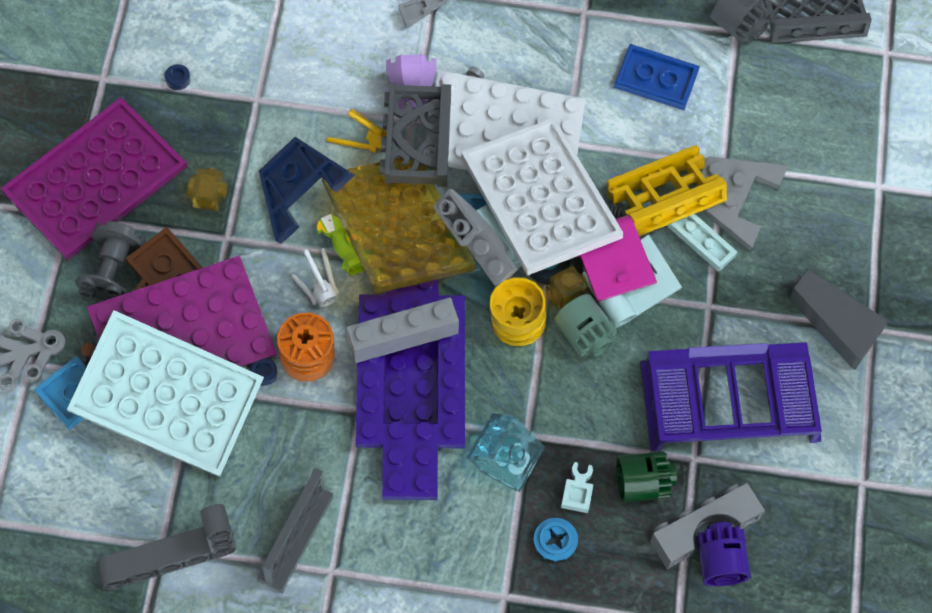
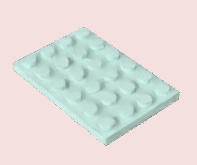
[67,310,264,477]

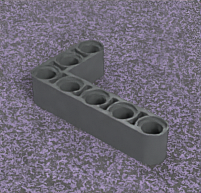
[96,504,237,590]

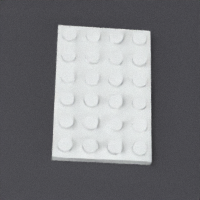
[423,70,586,170]
[461,118,623,275]

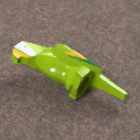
[316,214,386,291]

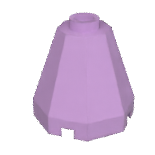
[386,54,437,110]

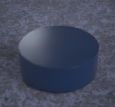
[165,64,191,90]
[250,358,278,386]

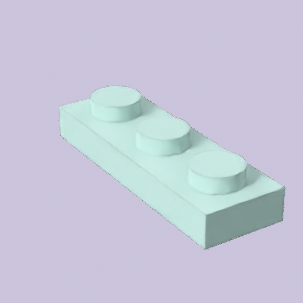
[666,214,737,272]

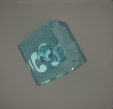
[466,413,545,492]

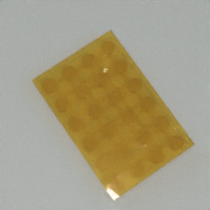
[322,158,476,294]

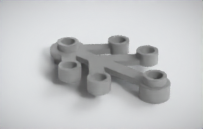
[0,319,66,392]

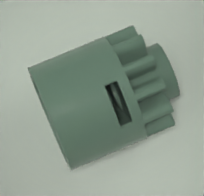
[554,294,617,358]

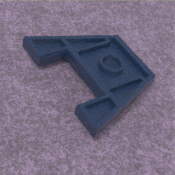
[259,137,355,244]

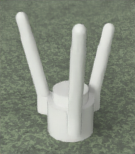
[291,248,339,308]

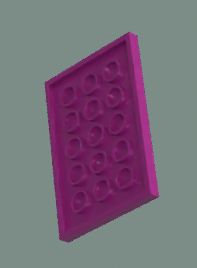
[0,97,187,261]
[87,255,277,367]

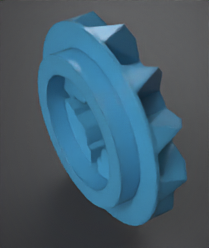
[533,518,578,562]

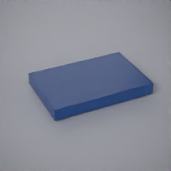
[614,44,700,111]

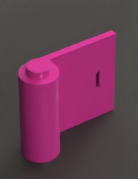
[576,215,657,302]

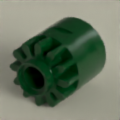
[616,451,677,503]

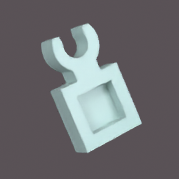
[561,462,594,513]

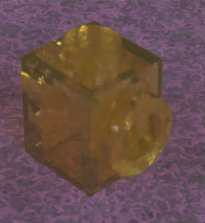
[187,168,228,211]
[545,266,587,309]

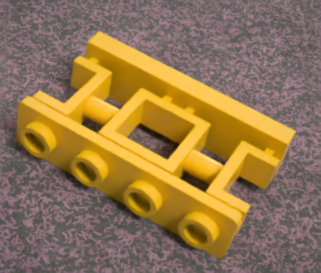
[606,145,727,236]

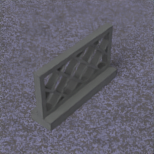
[763,0,872,43]
[257,468,334,593]

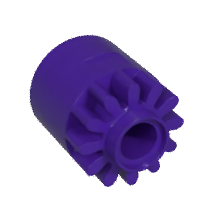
[696,522,751,587]

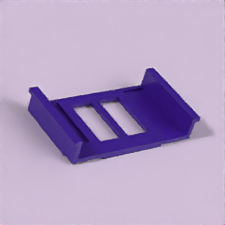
[640,342,822,452]

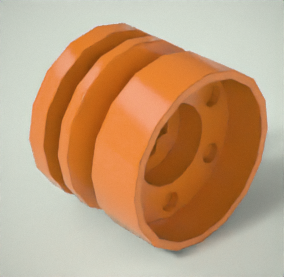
[277,313,335,381]

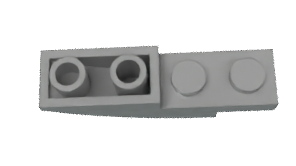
[433,189,518,286]

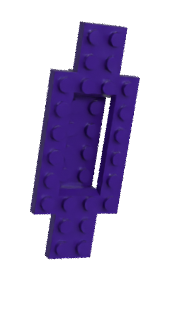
[356,247,465,500]

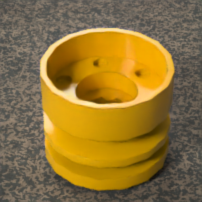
[490,277,546,346]

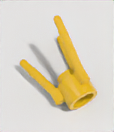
[326,109,387,153]

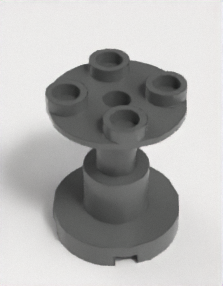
[75,221,146,301]

